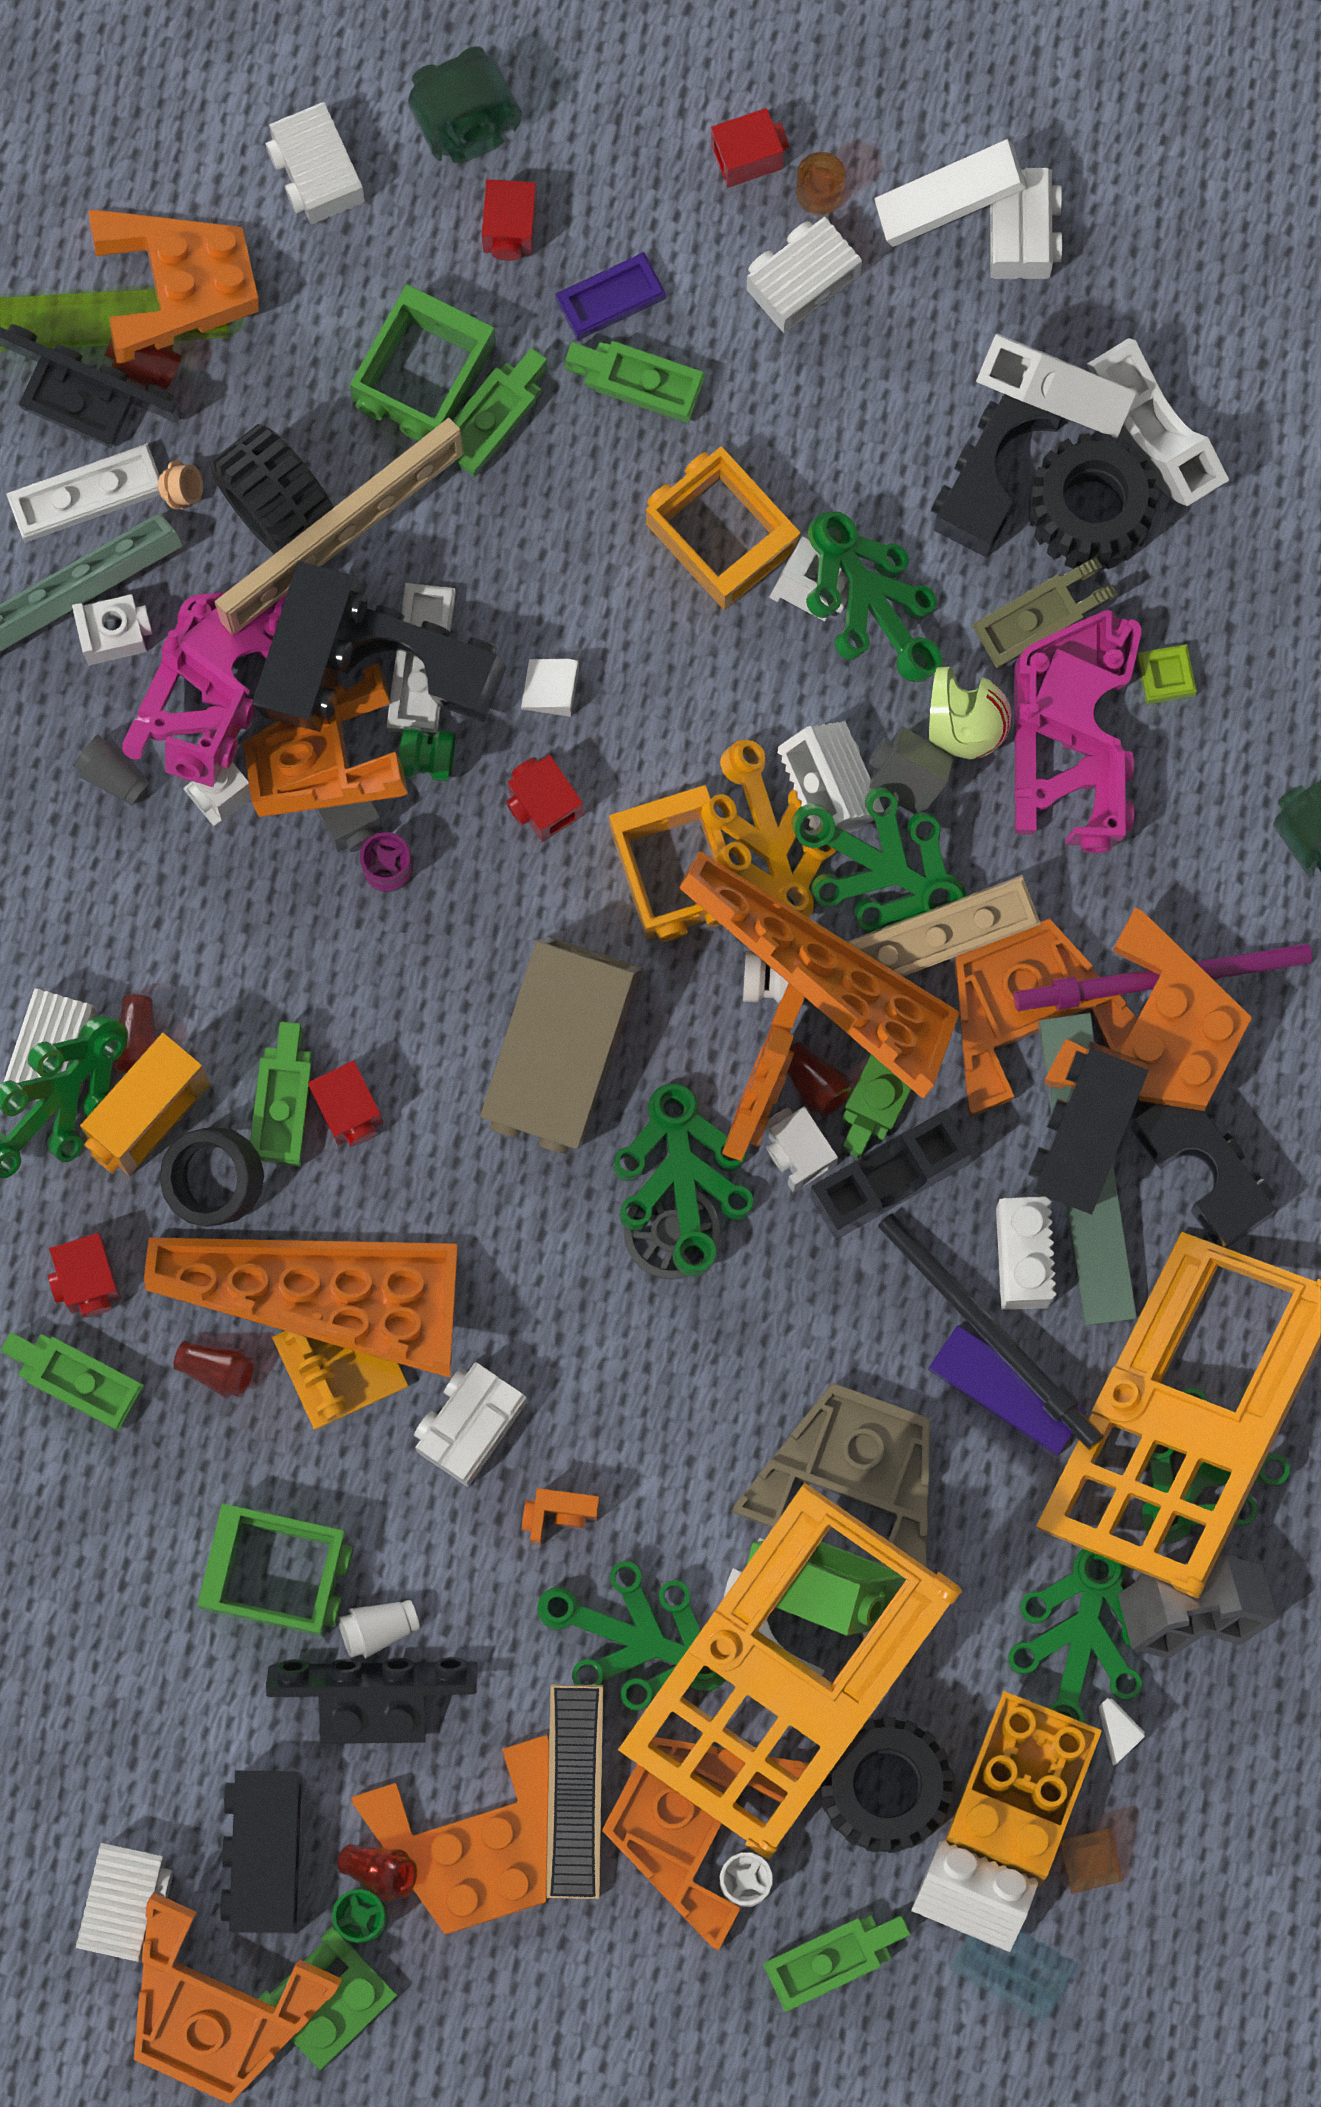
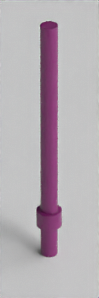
[1014,944,1312,1011]

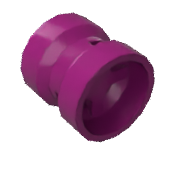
[360,832,413,892]

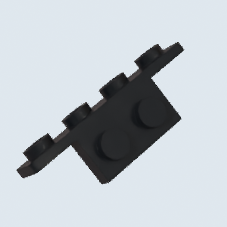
[0,324,181,449]
[266,1657,478,1744]

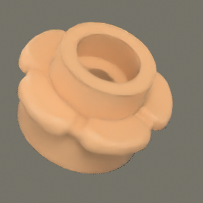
[158,460,203,510]

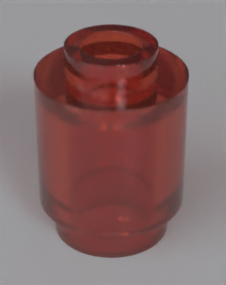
[104,337,182,390]

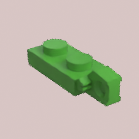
[564,341,706,424]
[453,348,548,478]
[250,1022,313,1167]
[842,1054,912,1160]
[0,1332,144,1433]
[763,1915,911,2012]

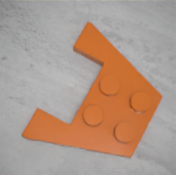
[88,210,259,363]
[243,663,408,817]
[1044,907,1252,1111]
[955,918,1138,1117]
[722,983,805,1161]
[351,1735,549,1935]
[602,1737,809,1951]
[134,1892,342,2104]

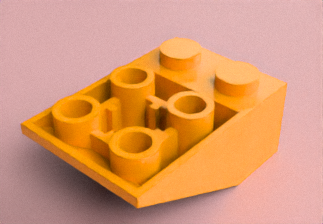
[944,1691,1102,1888]

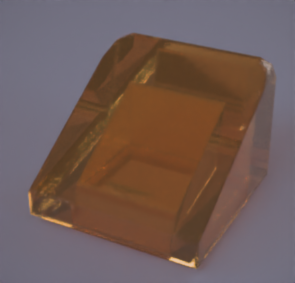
[1059,1828,1123,1894]

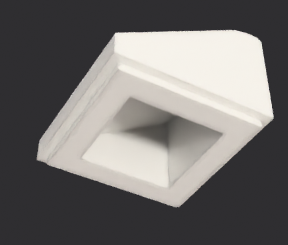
[521,659,579,717]
[1098,1698,1145,1766]

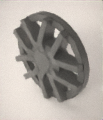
[624,1184,720,1280]

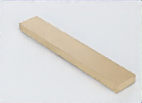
[215,418,464,635]

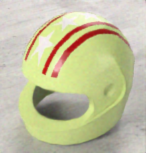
[929,667,1012,760]

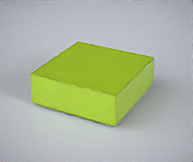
[1136,644,1197,705]

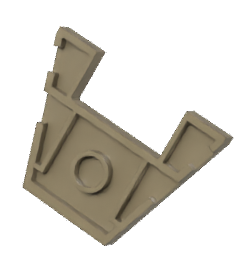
[732,1383,930,1568]

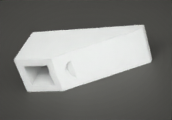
[976,334,1137,438]

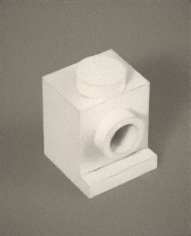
[769,536,849,621]
[72,594,152,666]
[183,762,251,828]
[766,1107,838,1194]

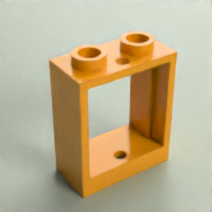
[645,446,801,611]
[609,785,731,942]
[80,1033,211,1177]

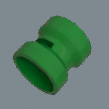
[399,726,456,782]
[332,1889,388,1944]

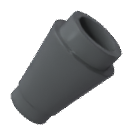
[73,734,151,806]

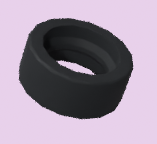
[159,1127,264,1227]

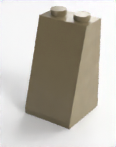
[480,936,644,1154]

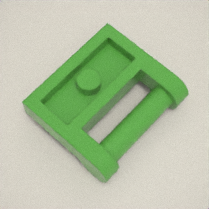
[257,1926,398,2071]

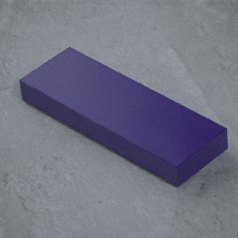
[928,1325,1087,1456]

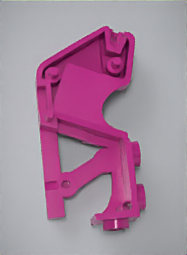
[122,592,287,787]
[1014,610,1142,853]

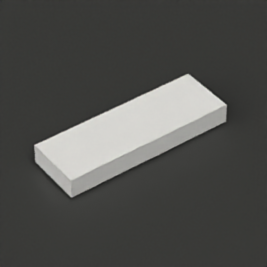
[874,139,1026,247]
[6,443,160,543]
[386,583,456,736]

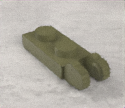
[972,557,1118,669]

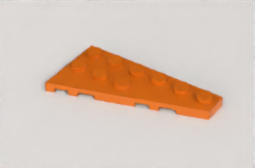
[679,851,960,1099]
[144,1237,458,1378]

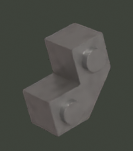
[1118,1555,1278,1659]

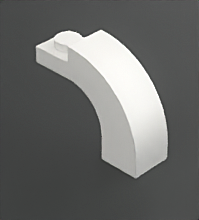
[1087,338,1229,506]

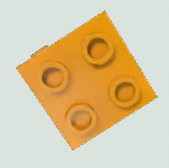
[272,1331,409,1431]

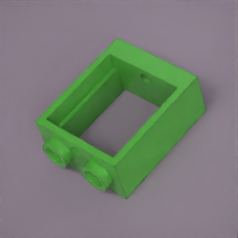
[350,284,496,441]
[197,1503,354,1638]
[746,1541,906,1636]

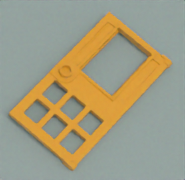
[1036,1232,1321,1598]
[618,1482,962,1859]

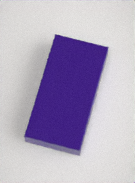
[555,252,666,341]

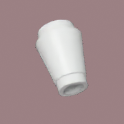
[338,1600,420,1659]

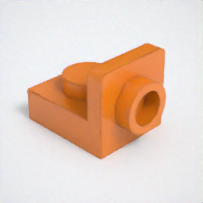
[522,1488,600,1545]

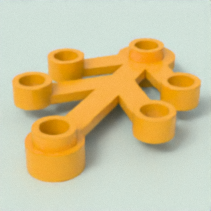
[701,740,836,918]

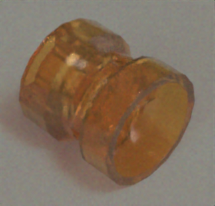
[796,152,846,216]

